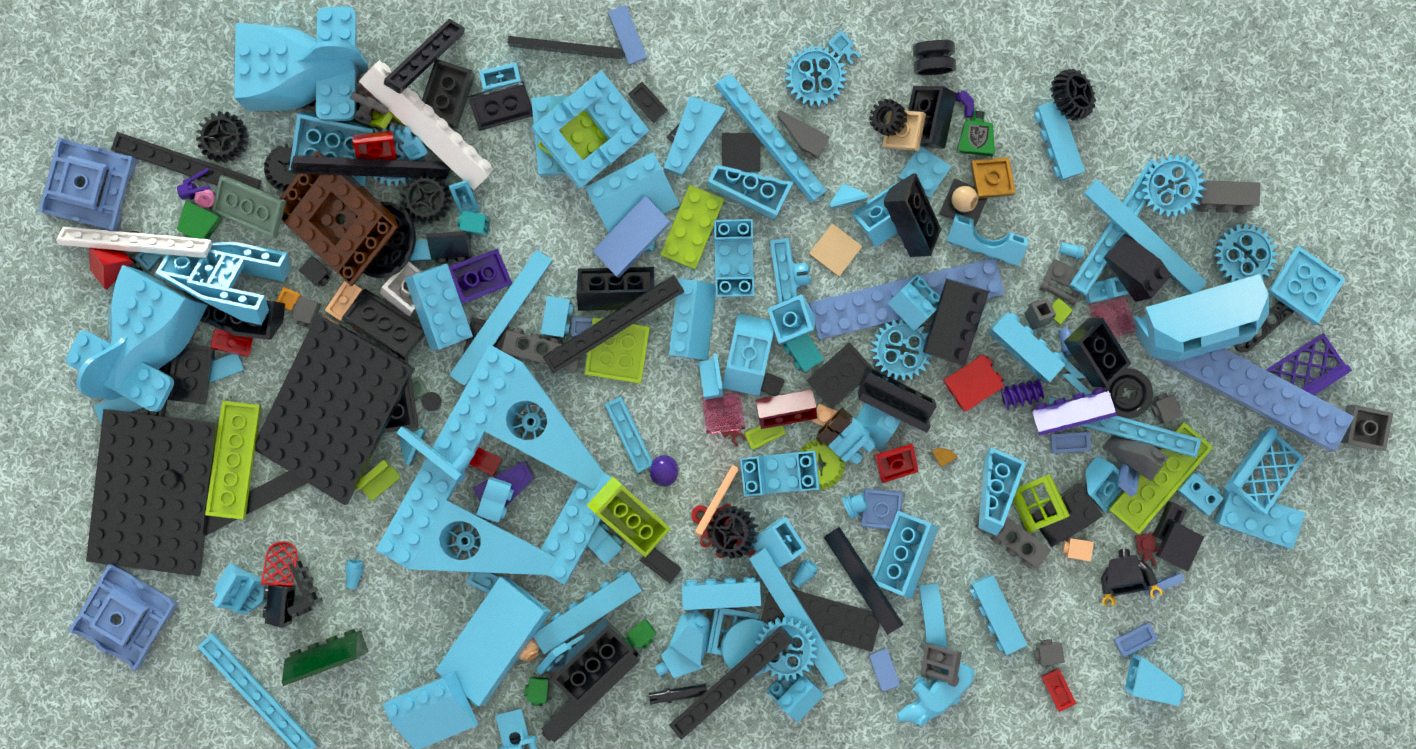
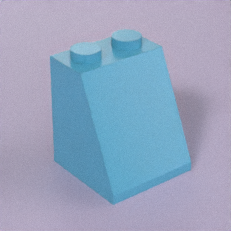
[1124,653,1184,706]

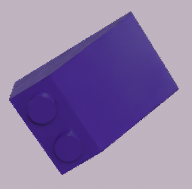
[448,249,512,305]

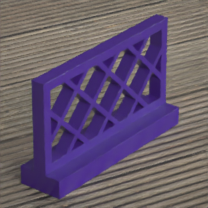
[1266,333,1352,395]

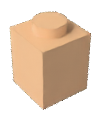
[1062,538,1094,561]

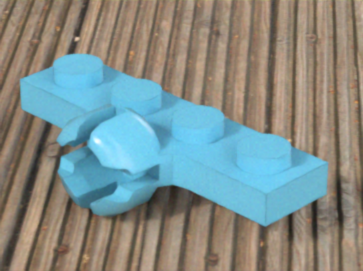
[770,238,811,304]

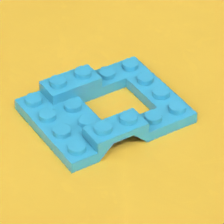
[530,70,649,189]

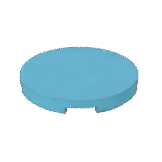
[721,618,777,676]

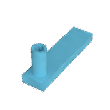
[397,427,475,482]

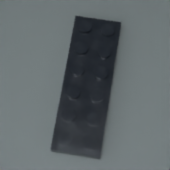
[761,589,880,652]

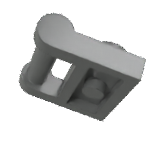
[1039,259,1080,306]
[921,643,962,687]

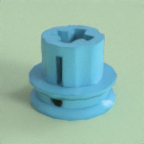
[842,493,869,520]

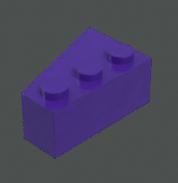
[473,461,535,522]

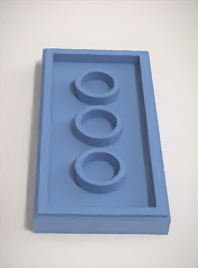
[593,196,672,278]

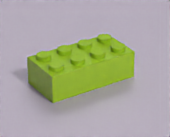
[587,477,671,557]

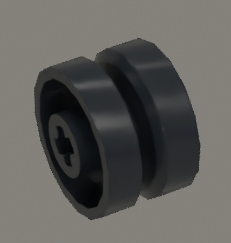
[912,40,956,76]

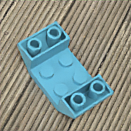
[714,219,754,297]
[722,313,774,396]
[740,451,820,497]

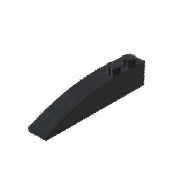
[183,291,285,340]

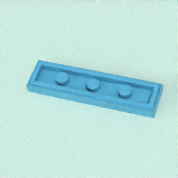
[604,396,652,473]

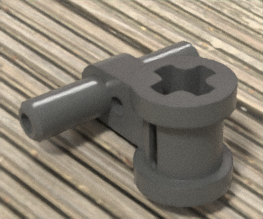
[350,92,389,124]

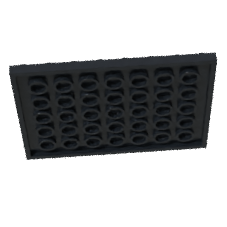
[255,313,415,505]
[86,409,218,576]

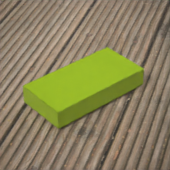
[744,425,787,450]

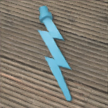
[1059,352,1106,424]

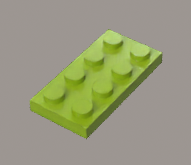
[660,185,725,270]

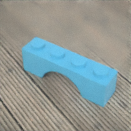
[946,213,1028,266]

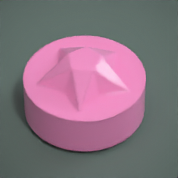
[194,190,215,208]

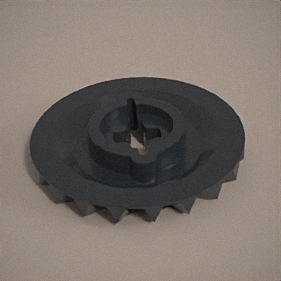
[264,144,298,192]
[1103,368,1153,418]

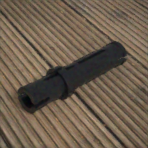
[649,683,707,705]

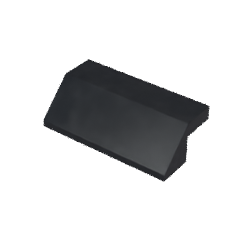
[858,367,937,433]

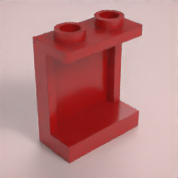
[942,354,1004,412]

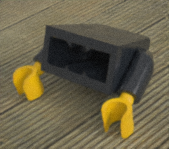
[1101,549,1163,606]

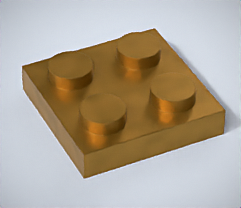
[970,157,1016,199]

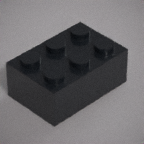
[422,59,475,129]
[1064,318,1131,388]

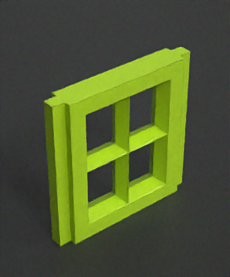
[1013,474,1070,533]

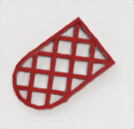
[261,541,298,587]

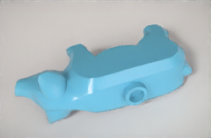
[897,660,975,726]

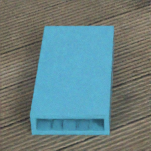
[435,576,551,706]

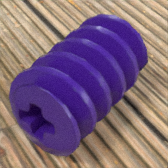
[1001,379,1044,410]

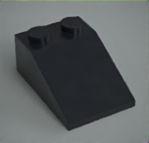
[1103,234,1171,302]
[1031,483,1103,547]

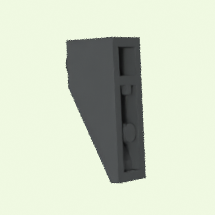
[777,109,830,160]
[1103,436,1169,481]

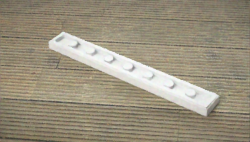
[56,227,212,258]

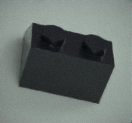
[426,231,472,263]
[263,585,296,628]

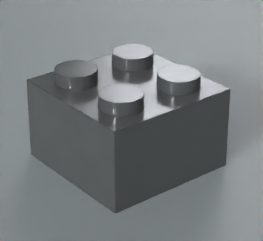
[1340,405,1393,451]

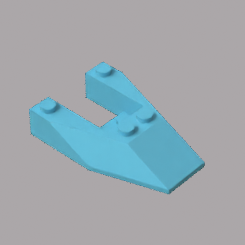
[156,242,291,325]

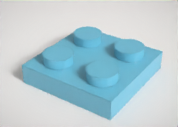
[898,146,952,199]

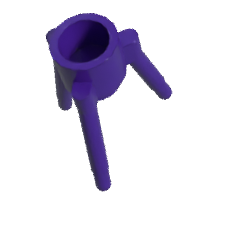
[177,168,216,200]

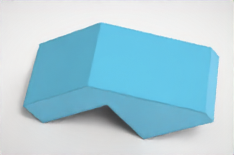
[1085,277,1129,304]

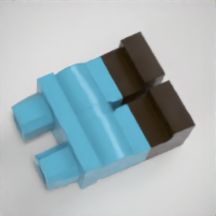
[816,407,875,465]

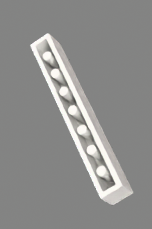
[359,60,493,190]

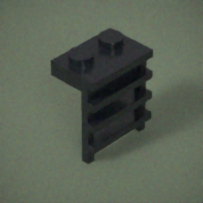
[287,561,323,617]

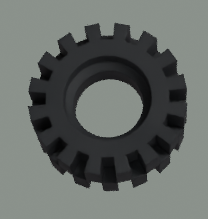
[869,99,907,136]

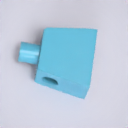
[655,647,703,678]

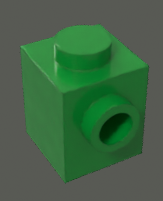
[626,618,657,649]
[524,676,550,706]

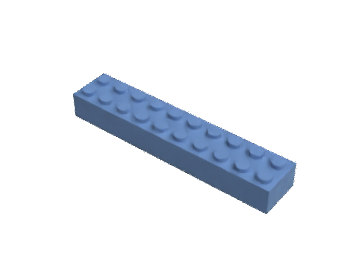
[1156,348,1354,452]

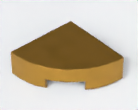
[931,448,958,467]

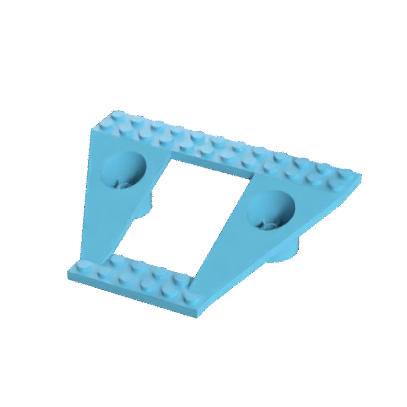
[376,344,622,585]

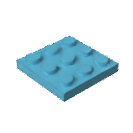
[1268,246,1346,325]

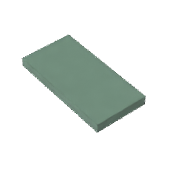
[212,175,286,238]

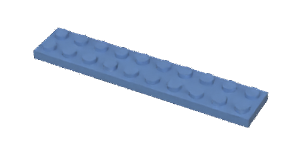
[809,258,1004,340]

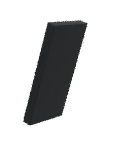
[342,289,425,360]

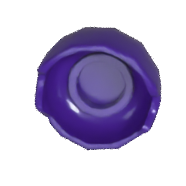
[650,455,678,487]

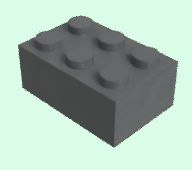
[1193,180,1260,214]

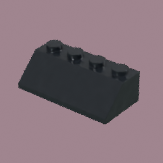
[884,173,941,257]
[576,267,655,311]
[923,278,989,365]
[548,618,634,705]

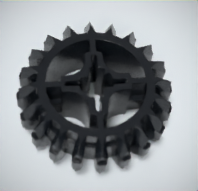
[1050,68,1096,121]
[196,111,249,163]
[400,173,453,225]
[708,506,759,559]

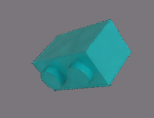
[457,211,490,238]
[782,334,824,372]

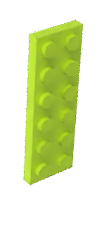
[205,401,262,520]
[1108,422,1213,535]

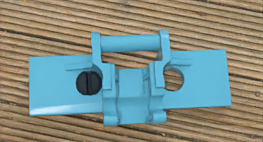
[495,708,538,749]

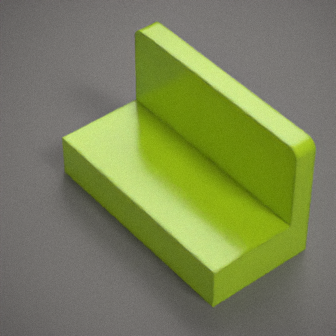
[363,110,403,130]
[356,459,401,501]

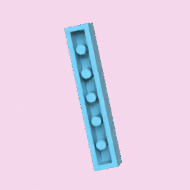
[533,570,642,654]

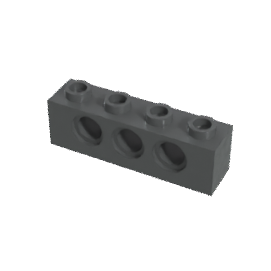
[502,328,581,372]
[973,512,1051,569]

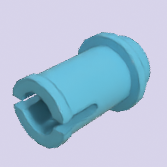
[1059,242,1084,260]

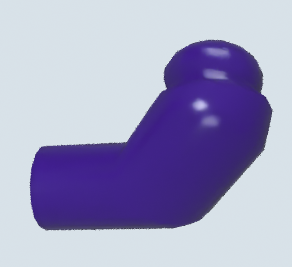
[956,91,974,117]

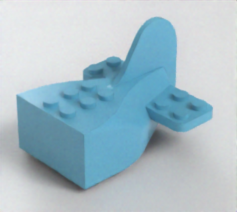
[234,6,368,121]
[66,265,208,412]

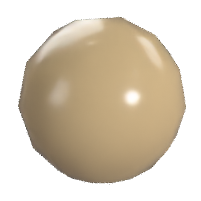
[951,186,978,212]

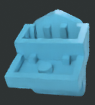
[213,564,267,614]

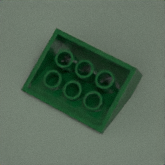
[282,628,369,686]

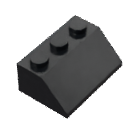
[908,86,957,149]

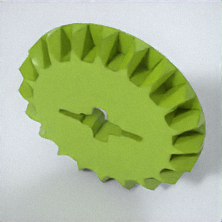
[799,440,845,489]

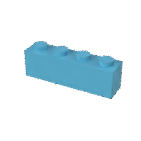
[1034,101,1085,181]
[969,574,1027,655]

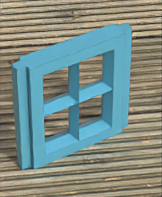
[706,608,759,655]

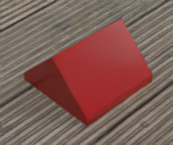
[353,131,397,160]
[89,248,133,290]
[873,444,919,483]

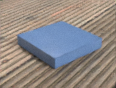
[861,488,903,530]

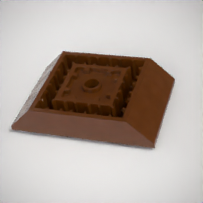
[280,151,398,286]

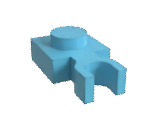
[827,30,860,65]
[395,126,428,161]

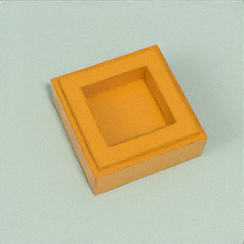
[276,287,302,311]

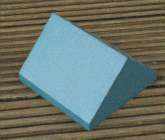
[768,294,815,344]

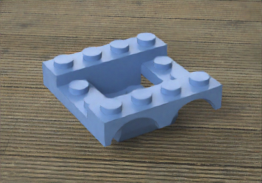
[39,137,137,231]
[68,564,179,671]

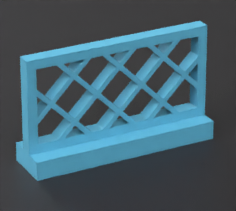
[1224,426,1304,516]

